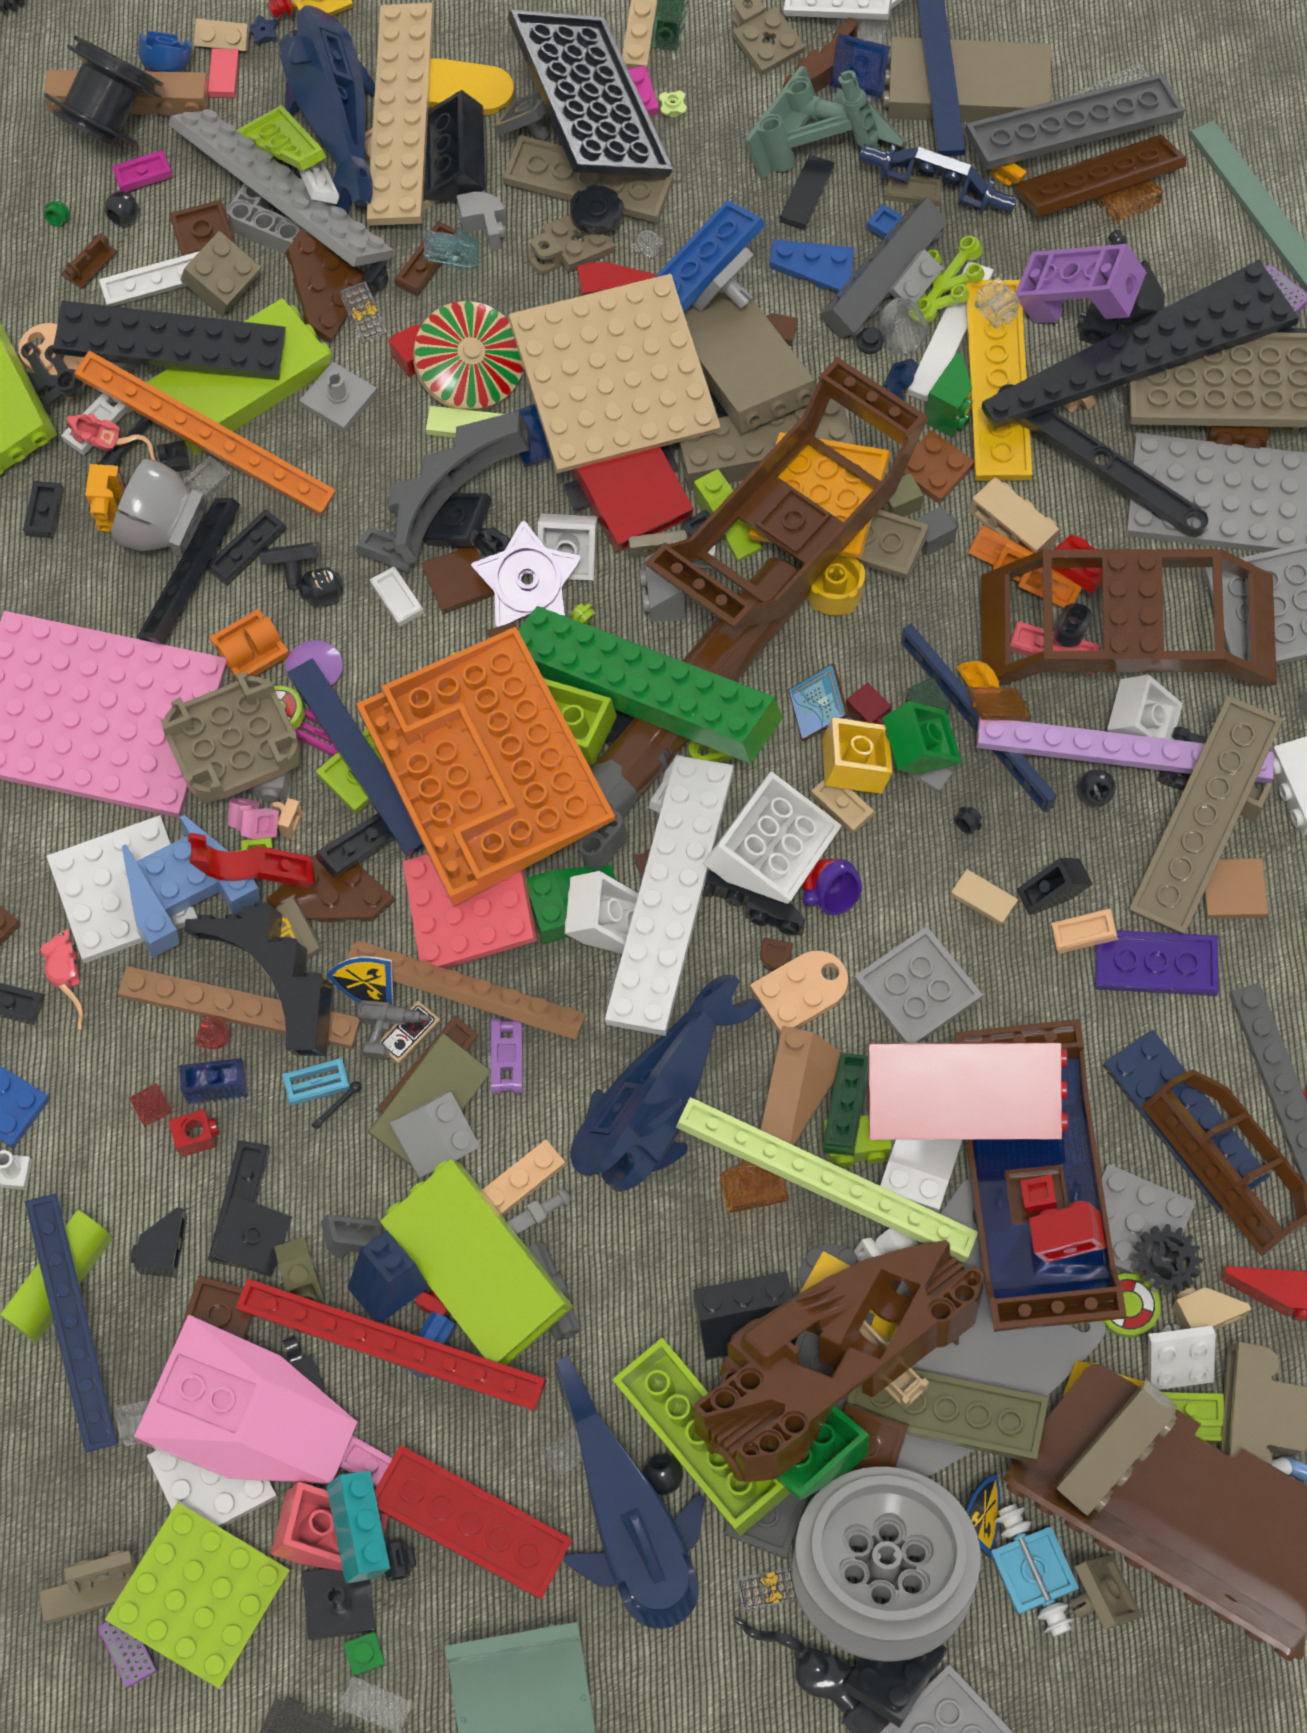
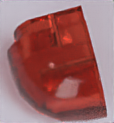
[194,1012,229,1049]

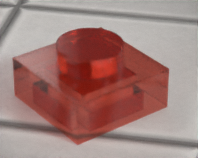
[129,1083,172,1127]

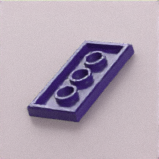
[1095,930,1219,996]

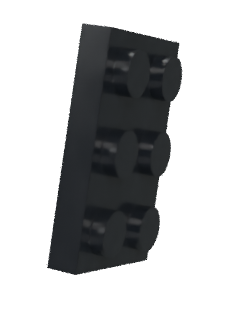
[842,1645,948,1728]

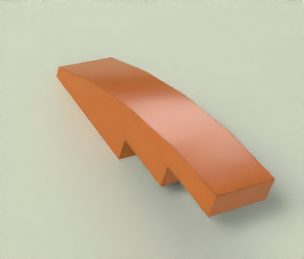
[968,525,1082,608]

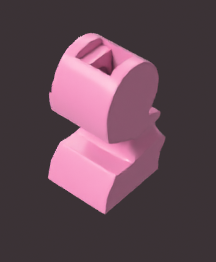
[227,798,279,839]

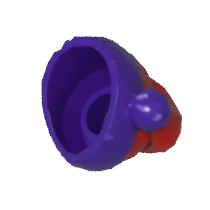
[802,859,862,915]

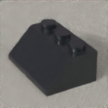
[693,1271,798,1361]

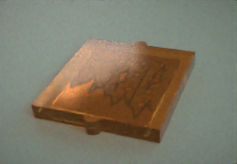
[967,687,1031,721]

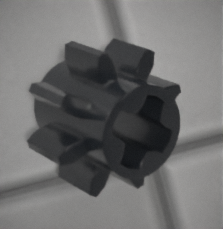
[383,1542,416,1581]

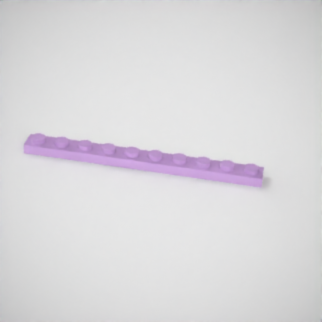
[976,716,1274,783]

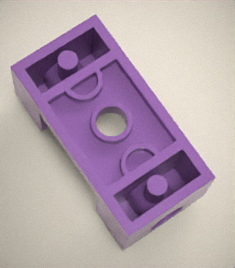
[1014,244,1146,323]

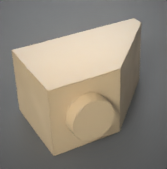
[1172,1287,1252,1331]

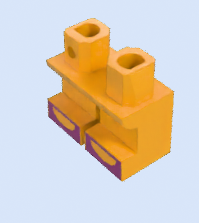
[85,464,126,532]

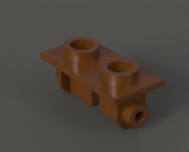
[61,233,117,289]

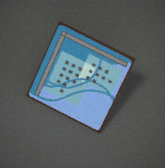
[788,663,849,741]

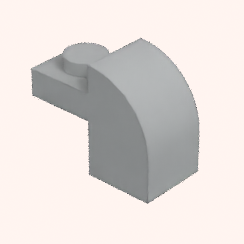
[457,192,506,251]

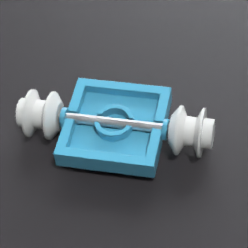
[990,1504,1079,1637]

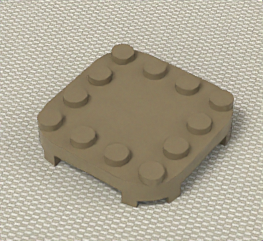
[161,672,300,804]

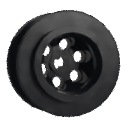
[43,35,164,148]

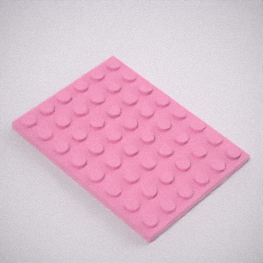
[0,611,227,818]

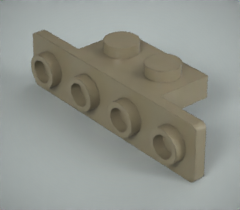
[40,1551,139,1623]

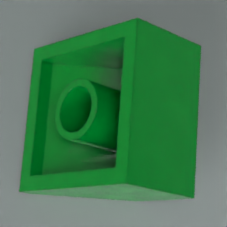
[925,352,973,438]
[883,701,962,774]

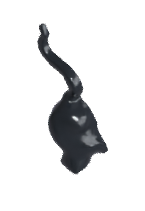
[733,1616,861,1712]

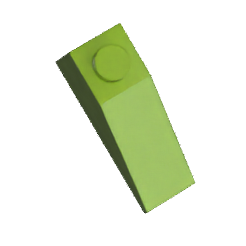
[694,469,762,562]

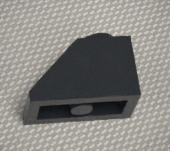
[1016,858,1093,915]
[131,1208,188,1278]

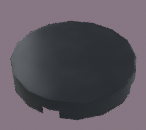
[570,185,624,235]

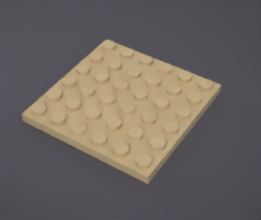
[508,274,721,473]

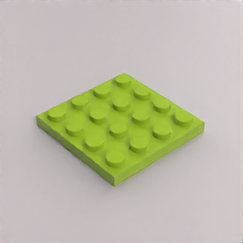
[105,1502,290,1689]

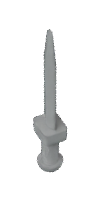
[508,1189,571,1234]

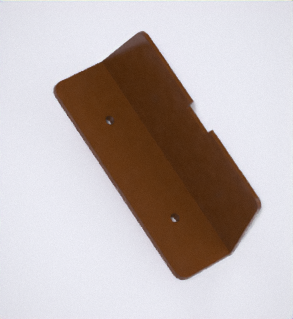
[1003,1364,1307,1661]

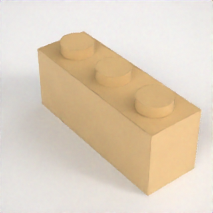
[970,477,1059,553]

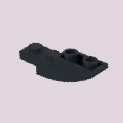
[702,871,805,936]

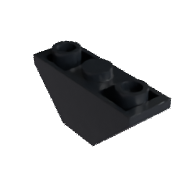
[1117,259,1165,326]

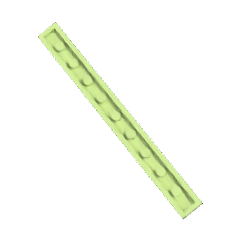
[676,1097,978,1263]

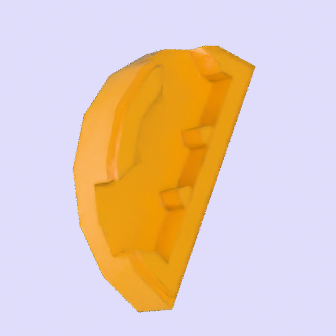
[989,163,1027,186]
[956,660,1000,712]

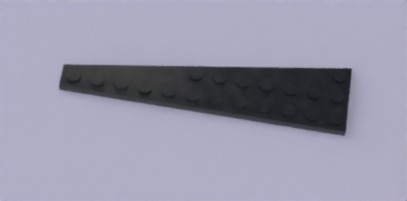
[981,260,1299,429]

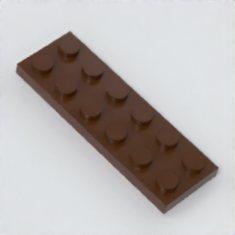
[1014,134,1186,217]

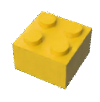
[822,717,893,794]

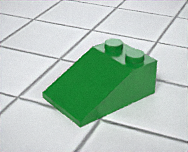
[526,865,616,945]
[776,1405,869,1500]

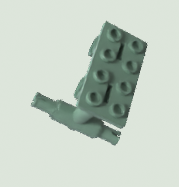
[745,66,880,179]

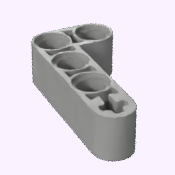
[228,183,317,255]

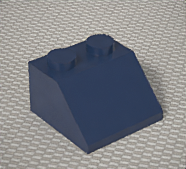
[347,1230,429,1323]

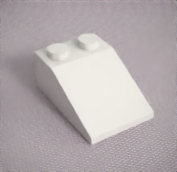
[565,871,638,954]
[880,1139,963,1213]

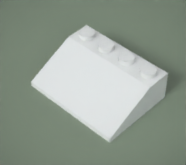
[703,771,842,904]

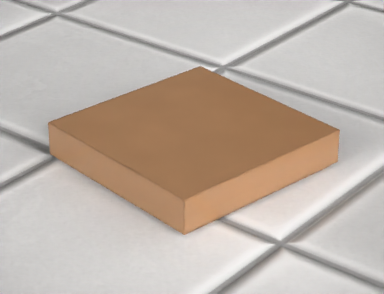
[1204,858,1268,919]

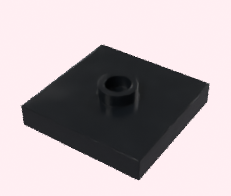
[423,493,492,547]
[211,1195,292,1277]

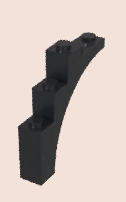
[184,902,333,1056]

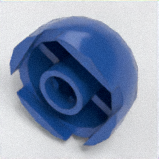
[138,31,192,72]

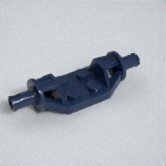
[858,143,1017,215]

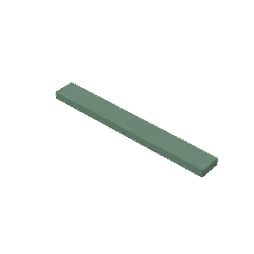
[1190,120,1307,293]

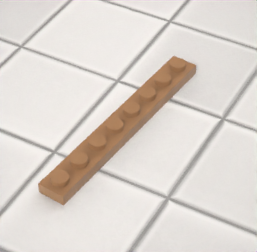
[346,941,586,1040]
[118,966,361,1050]

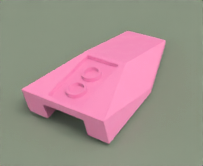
[134,1315,358,1484]

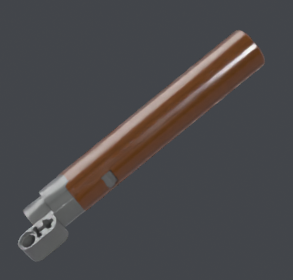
[578,557,810,870]

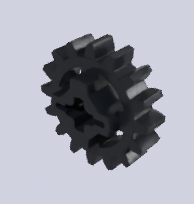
[1131,1224,1203,1295]

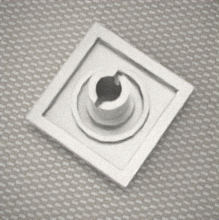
[1148,1324,1216,1390]

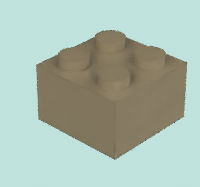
[180,231,262,317]

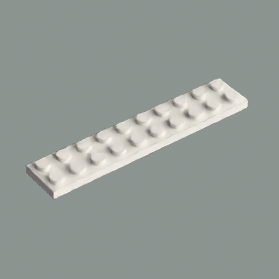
[605,755,734,1036]

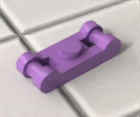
[491,1018,523,1094]

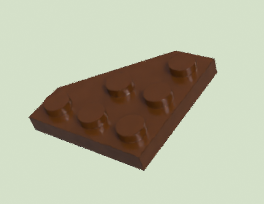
[285,228,365,343]
[267,840,395,922]

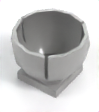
[111,459,207,558]

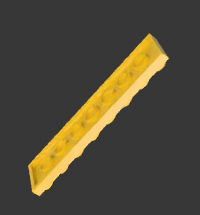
[965,280,1032,481]

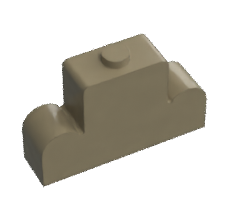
[1220,1341,1307,1465]

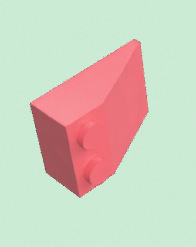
[270,1482,388,1571]

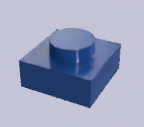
[867,204,902,238]

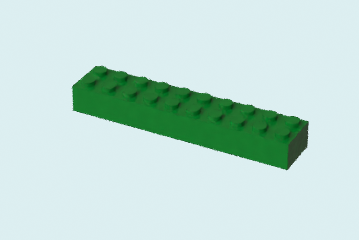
[518,605,783,764]

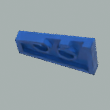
[770,239,854,292]

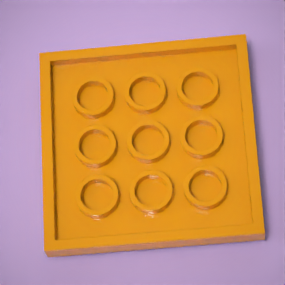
[749,432,891,559]

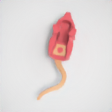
[66,413,156,461]
[40,929,84,1030]

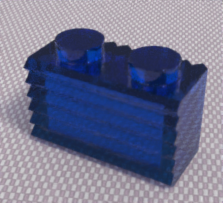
[179,1058,248,1105]

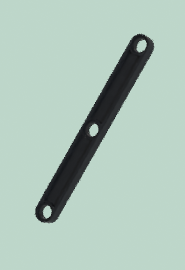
[997,384,1209,537]

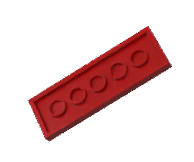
[374,1445,573,1600]

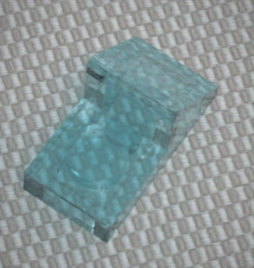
[423,226,479,269]

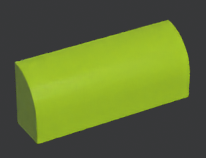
[0,1210,113,1344]

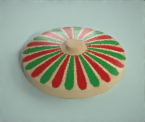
[413,301,524,411]

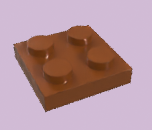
[903,430,974,504]

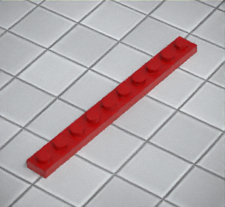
[235,1278,547,1412]

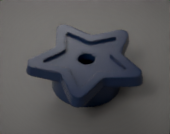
[249,15,279,44]

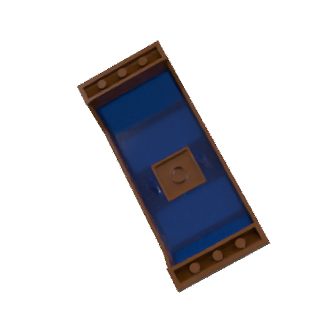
[955,1019,1127,1332]

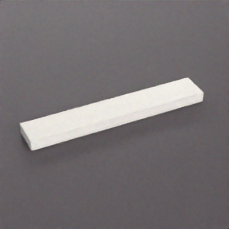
[907,261,994,402]

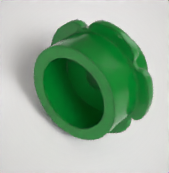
[44,201,70,227]

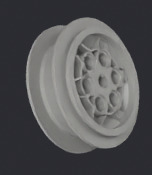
[792,1467,981,1661]

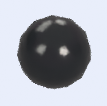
[104,191,139,226]
[1078,770,1116,806]
[642,1454,683,1495]

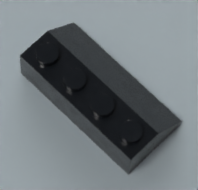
[424,89,485,201]

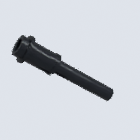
[87,416,153,477]

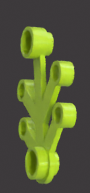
[910,235,985,324]

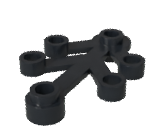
[21,342,83,415]

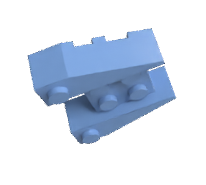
[122,815,260,958]

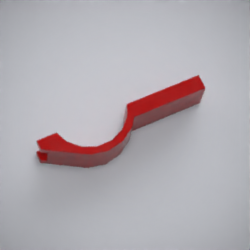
[187,832,314,888]

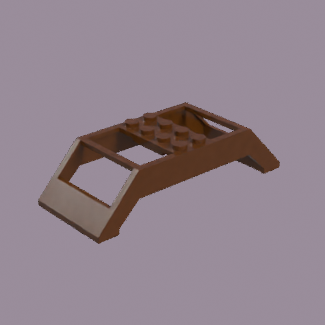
[645,357,927,630]
[981,549,1277,685]

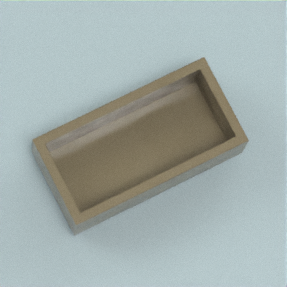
[1056,1379,1177,1516]

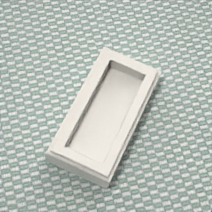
[370,567,424,627]

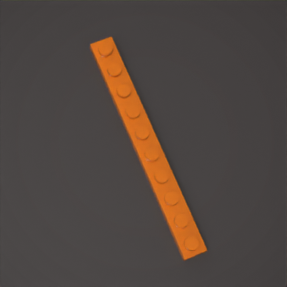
[74,351,336,516]

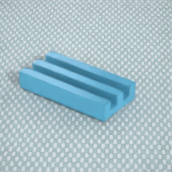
[282,1058,350,1106]

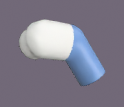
[1272,1456,1307,1482]

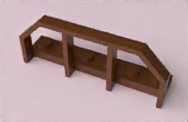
[1142,1069,1307,1256]

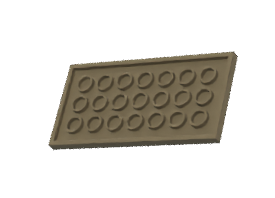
[1129,333,1307,427]

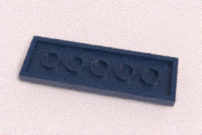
[1103,1030,1270,1214]

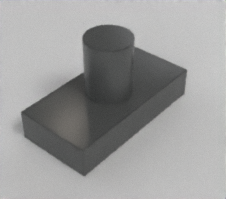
[321,1214,383,1258]

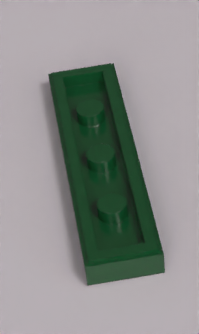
[823,1053,869,1156]

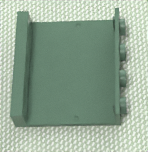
[444,1622,596,1733]

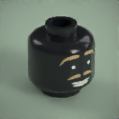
[298,567,343,607]

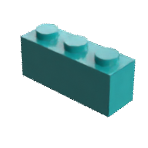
[326,1471,390,1583]

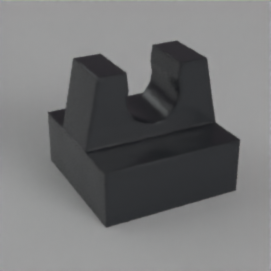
[156,440,190,472]

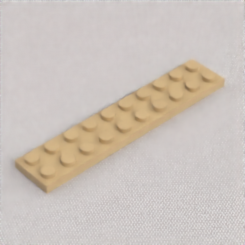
[367,2,434,226]

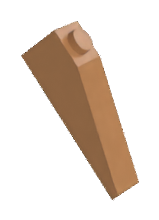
[761,1026,841,1146]

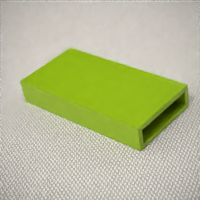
[146,298,332,456]
[0,322,57,475]
[380,1159,574,1366]

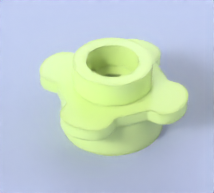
[659,91,687,118]

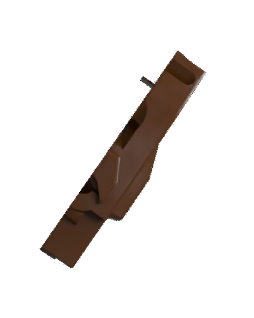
[693,1240,984,1483]

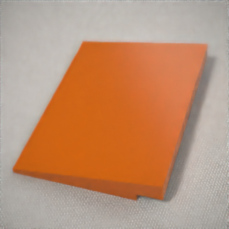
[356,627,616,907]

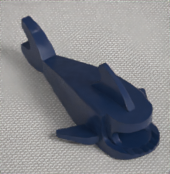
[279,5,375,215]
[570,975,762,1192]
[556,1356,705,1629]

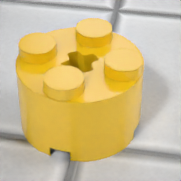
[807,555,865,615]

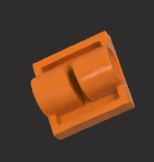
[209,608,289,681]

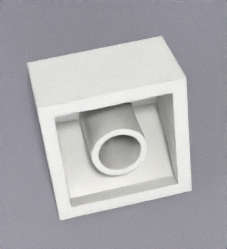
[538,514,598,581]
[1107,674,1183,740]

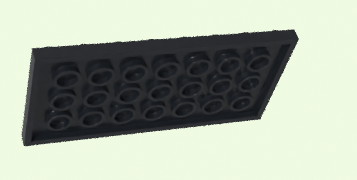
[507,10,673,177]

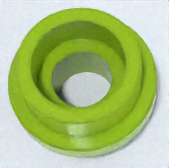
[570,603,596,624]

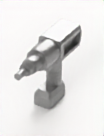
[357,1000,431,1060]

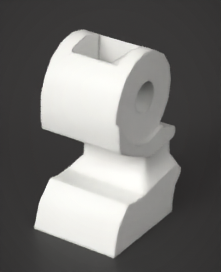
[854,1228,919,1262]

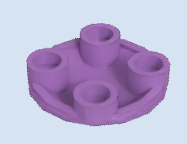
[285,640,344,686]

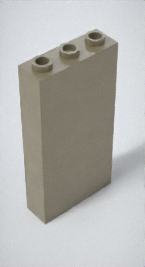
[883,37,1051,122]
[684,283,816,433]

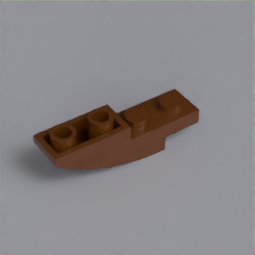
[783,17,858,93]

